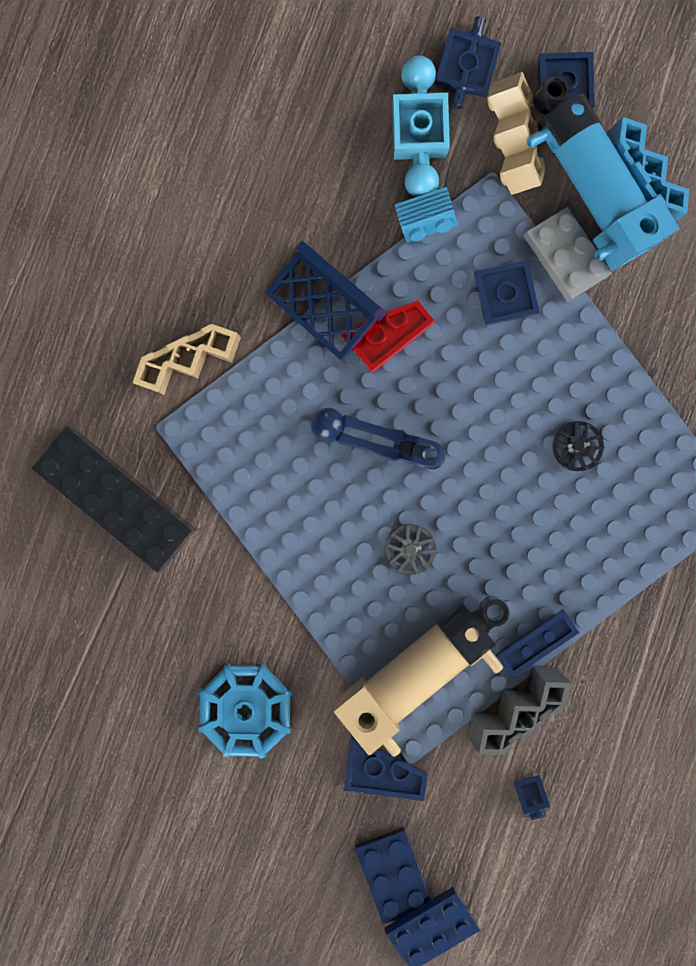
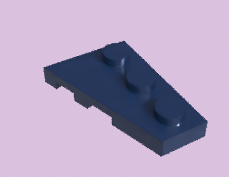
[344,735,428,801]

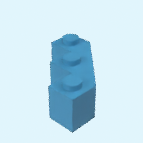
[606,117,690,222]

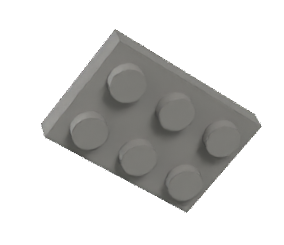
[523,207,612,302]

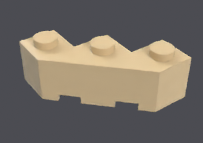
[487,72,545,195]
[133,324,241,395]

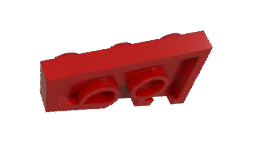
[340,300,435,374]

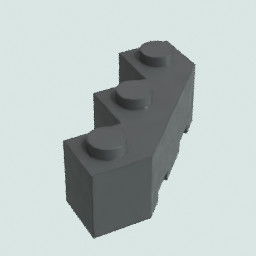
[468,667,571,755]

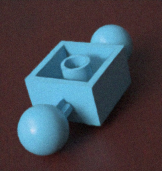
[392,55,450,197]

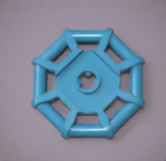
[197,663,293,759]

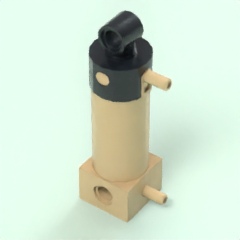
[333,596,509,756]

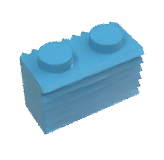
[395,187,458,243]

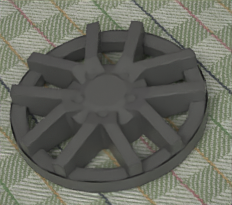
[385,524,436,575]

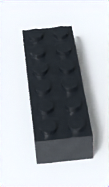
[31,427,197,572]

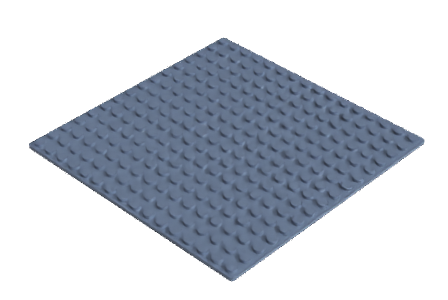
[157,173,696,764]

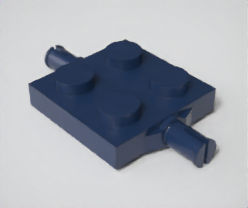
[435,16,502,109]

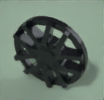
[553,421,605,471]

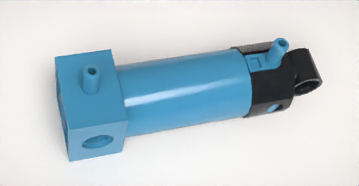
[526,75,680,272]

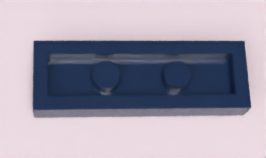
[496,609,579,678]

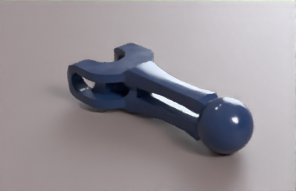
[311,408,445,470]

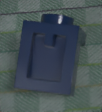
[514,775,550,820]

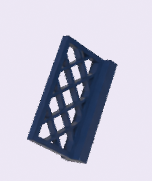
[265,241,387,361]

